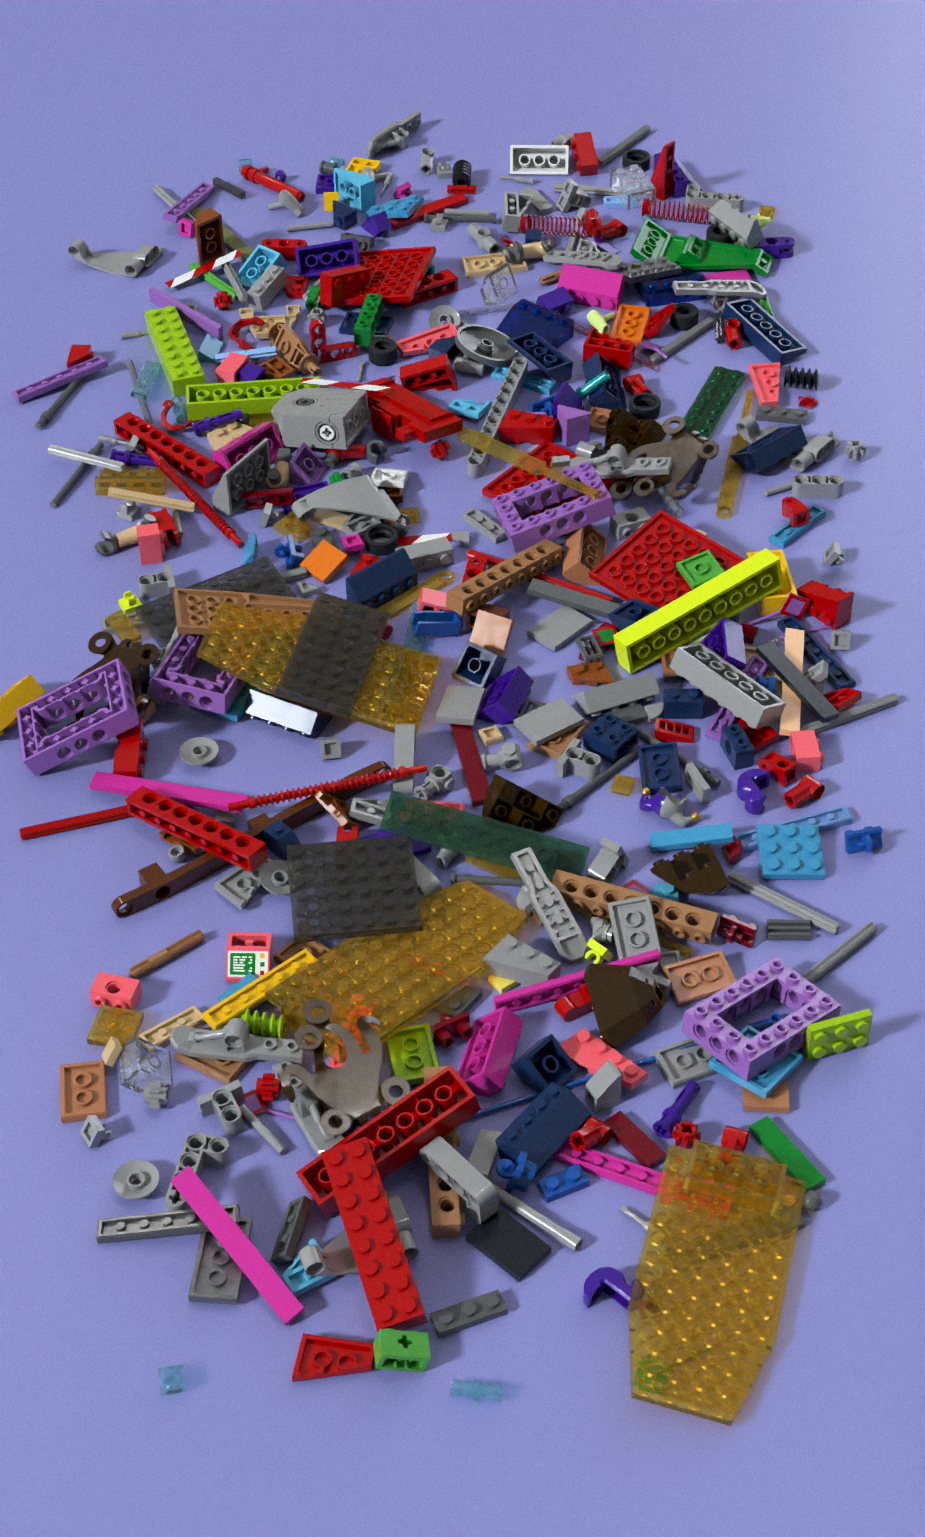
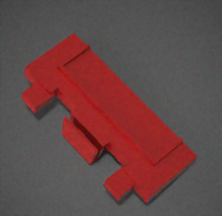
[349,377,463,443]

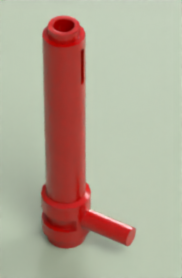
[241,165,305,202]

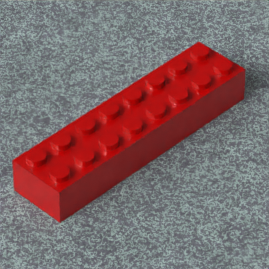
[296,1065,481,1218]
[321,1137,428,1332]

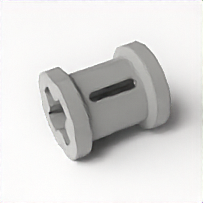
[341,462,364,479]

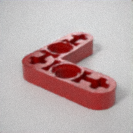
[309,319,358,364]

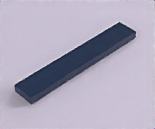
[777,615,856,690]

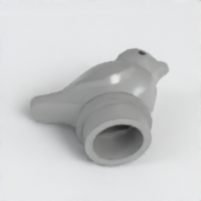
[587,916,615,944]

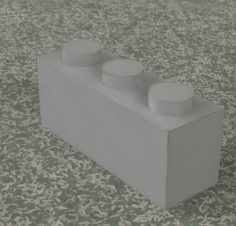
[246,264,287,311]
[395,536,454,572]

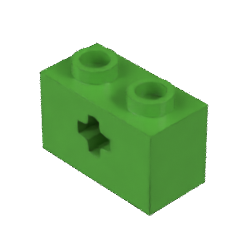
[373,1328,431,1373]

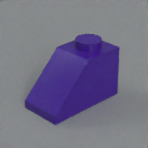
[361,211,393,237]
[239,363,266,381]

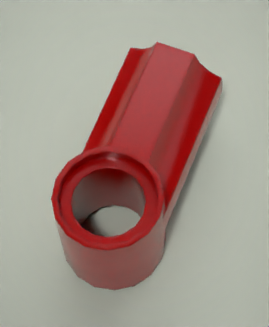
[585,208,601,232]
[596,219,628,240]
[724,318,742,350]
[623,373,652,395]
[783,774,825,809]
[569,1116,613,1152]
[716,1125,749,1172]

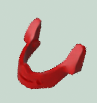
[228,316,265,350]
[161,400,198,431]

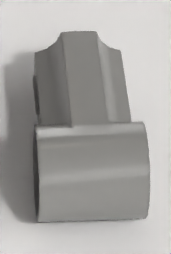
[420,148,434,175]
[575,441,604,458]

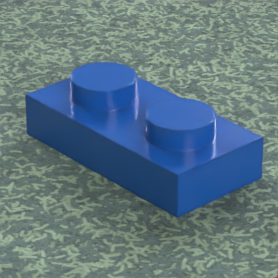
[537,1164,589,1203]

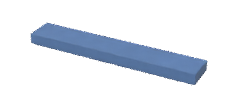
[733,805,853,853]

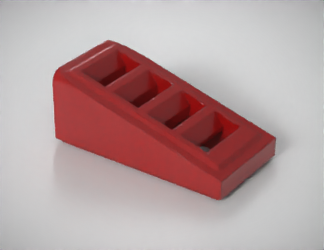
[655,718,694,743]

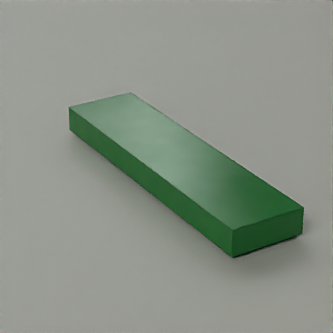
[748,1116,826,1193]

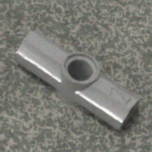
[467,222,501,254]

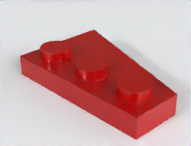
[292,1333,374,1382]

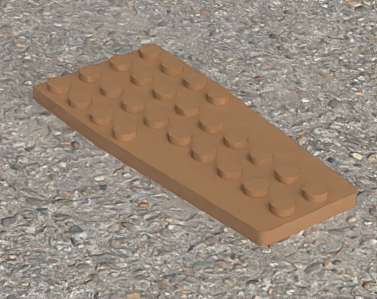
[173,588,347,638]

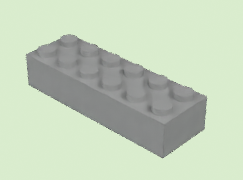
[669,643,787,729]

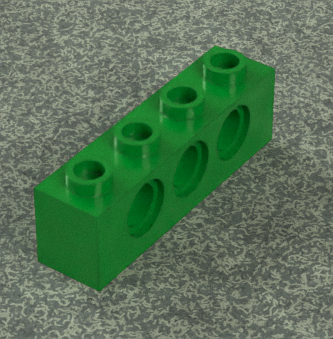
[354,293,383,346]

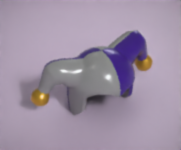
[639,786,700,827]

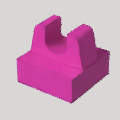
[393,182,413,200]
[179,218,195,238]
[341,533,364,556]

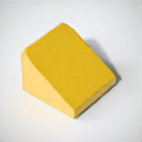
[323,192,339,211]

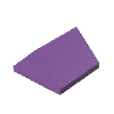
[557,405,591,447]
[288,442,328,485]

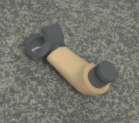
[502,237,557,263]
[266,448,293,489]
[94,514,156,557]

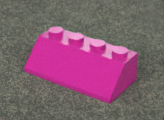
[557,263,624,311]
[211,421,285,474]
[457,1006,524,1097]

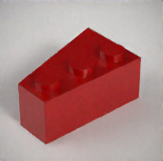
[571,132,599,176]
[320,264,370,308]
[583,327,635,369]
[400,353,457,391]
[498,409,558,445]
[796,580,854,630]
[113,716,149,778]

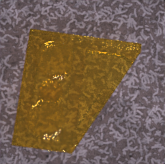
[273,510,312,542]

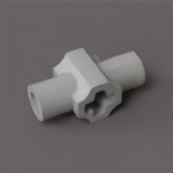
[551,132,573,150]

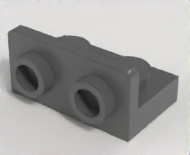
[340,233,376,251]

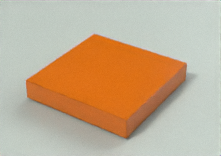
[300,539,349,584]

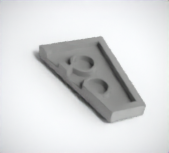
[214,857,272,911]

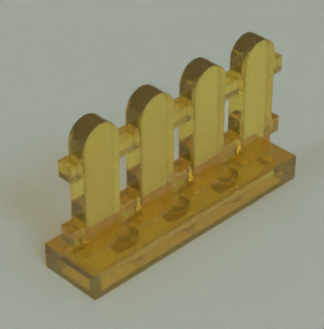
[94,466,167,495]

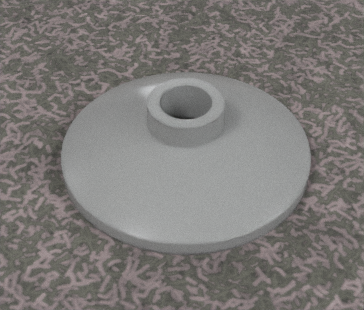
[429,305,461,330]
[179,737,219,766]
[259,860,301,895]
[112,1160,160,1200]

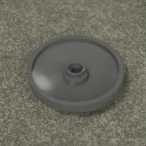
[455,324,518,366]

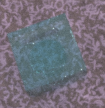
[327,157,345,169]
[237,159,252,172]
[158,1364,187,1396]

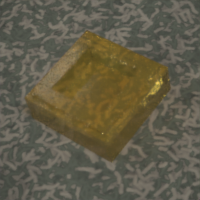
[758,205,776,219]
[610,774,636,797]

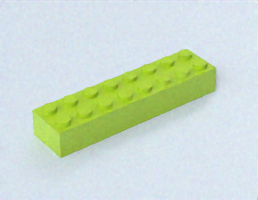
[144,306,205,397]
[186,376,320,421]

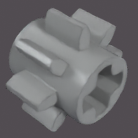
[307,308,328,328]
[844,440,866,461]
[143,1081,169,1109]

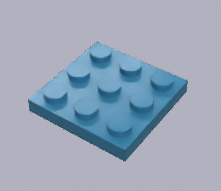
[756,825,825,880]
[708,1025,803,1099]

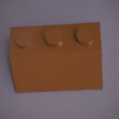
[195,208,225,266]

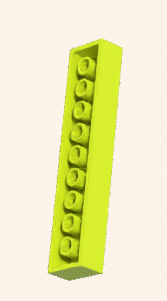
[613,548,783,674]

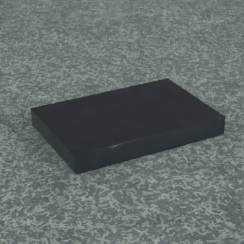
[466,1207,551,1282]

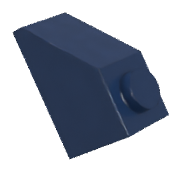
[333,200,357,230]
[427,336,461,362]
[263,819,307,865]

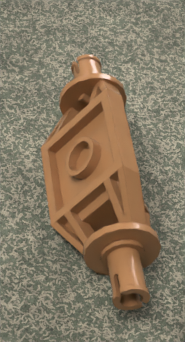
[265,319,322,377]

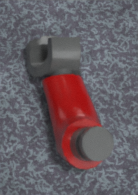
[323,440,387,469]

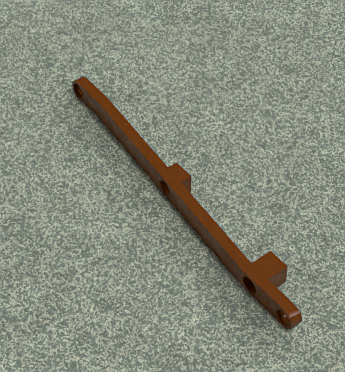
[111,761,392,918]

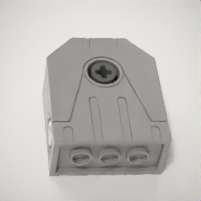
[271,388,370,450]

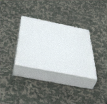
[370,468,409,488]

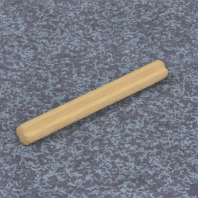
[108,487,195,512]

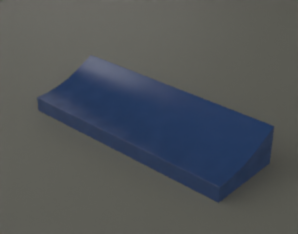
[722,297,807,366]

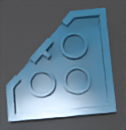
[366,194,424,218]

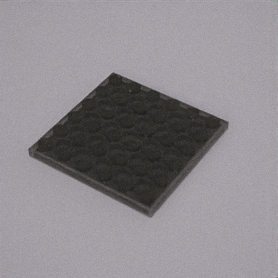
[286,835,423,943]

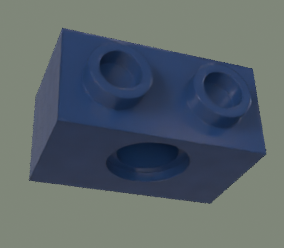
[720,723,755,770]

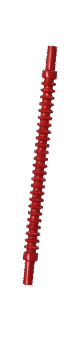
[146,448,244,548]
[228,764,427,811]

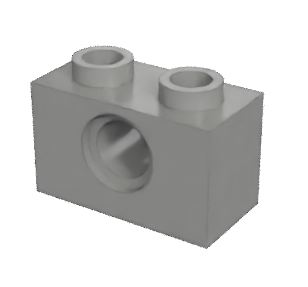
[610,506,651,541]

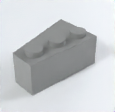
[501,191,534,233]
[482,934,561,987]

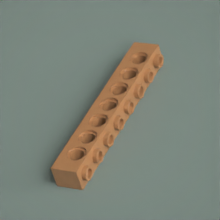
[446,539,562,616]
[551,869,719,945]
[423,1066,465,1239]

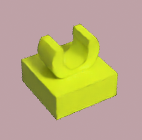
[118,591,143,615]
[585,938,614,964]

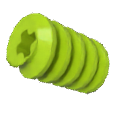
[240,1009,287,1039]

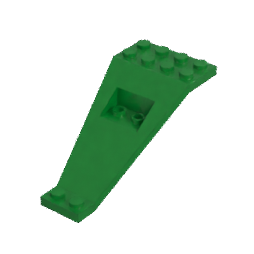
[630,218,774,278]

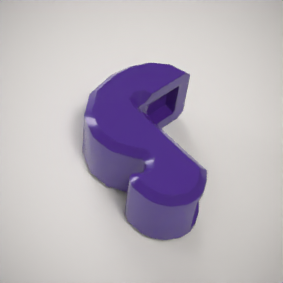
[737,769,770,815]
[583,1267,644,1312]

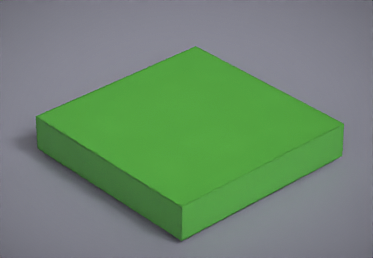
[676,549,725,590]

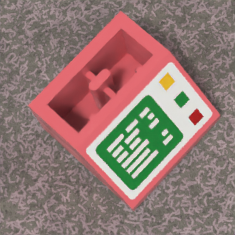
[226,932,274,982]

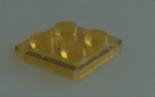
[87,1005,144,1051]

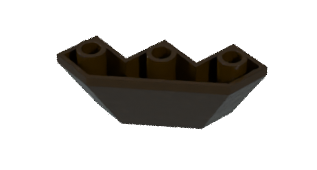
[604,408,667,454]
[482,774,564,839]
[650,842,731,894]
[584,963,666,1049]

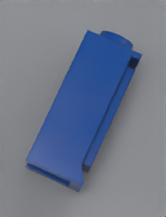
[411,611,463,637]

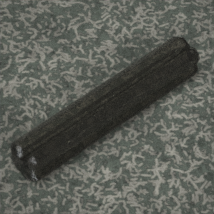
[212,177,246,199]
[715,311,725,344]

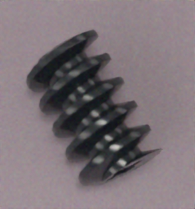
[452,160,472,187]
[784,366,819,391]

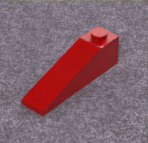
[649,141,675,201]

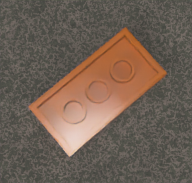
[610,304,651,347]

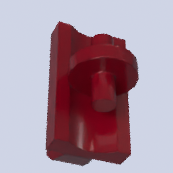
[716,913,758,948]
[431,1011,473,1048]

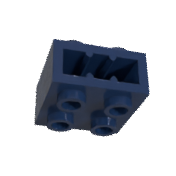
[583,712,639,764]

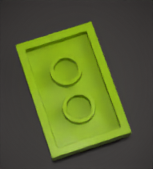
[803,1008,873,1060]
[385,1023,439,1087]

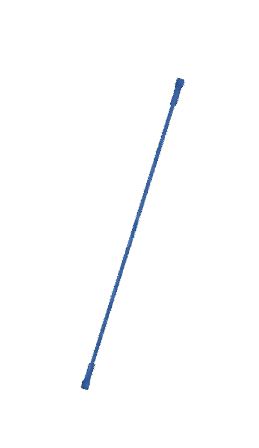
[467,1013,782,1120]

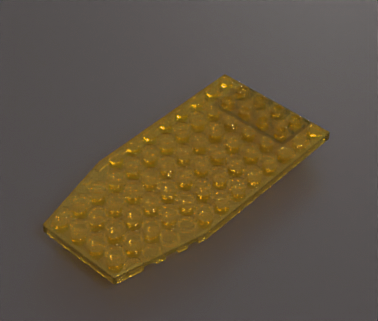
[197,602,443,733]
[265,881,528,1064]
[628,1140,807,1426]

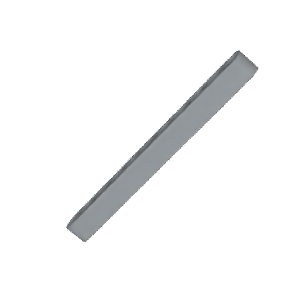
[467,356,528,479]

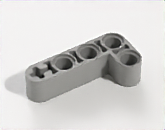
[685,183,744,212]
[393,724,416,794]
[165,1133,231,1211]
[419,1136,499,1224]

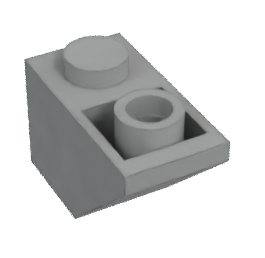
[585,1060,623,1114]

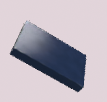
[339,311,394,335]
[637,741,683,795]

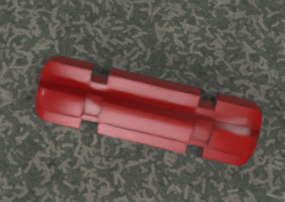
[447,185,476,194]

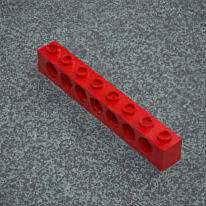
[114,412,222,489]
[126,786,268,873]

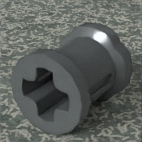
[319,160,338,174]
[393,513,409,537]

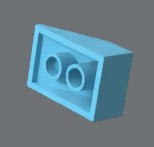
[333,168,376,213]
[236,244,288,289]

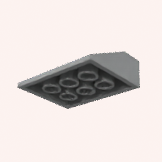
[212,438,271,517]

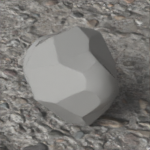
[516,885,533,916]

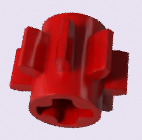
[213,291,233,310]
[429,439,451,460]
[256,1073,281,1101]
[672,1120,701,1150]

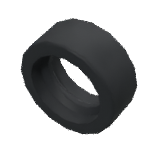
[622,149,650,173]
[629,392,661,419]
[364,524,398,556]

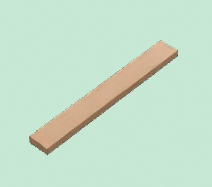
[779,628,804,736]

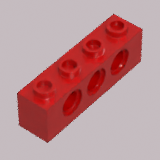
[397,269,458,309]

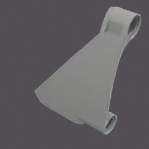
[68,239,163,277]
[736,415,840,472]
[291,475,401,522]
[298,1190,419,1276]

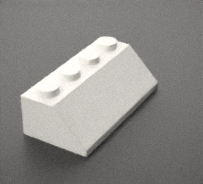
[510,145,569,175]

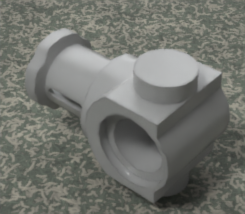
[481,742,522,771]
[414,764,455,800]

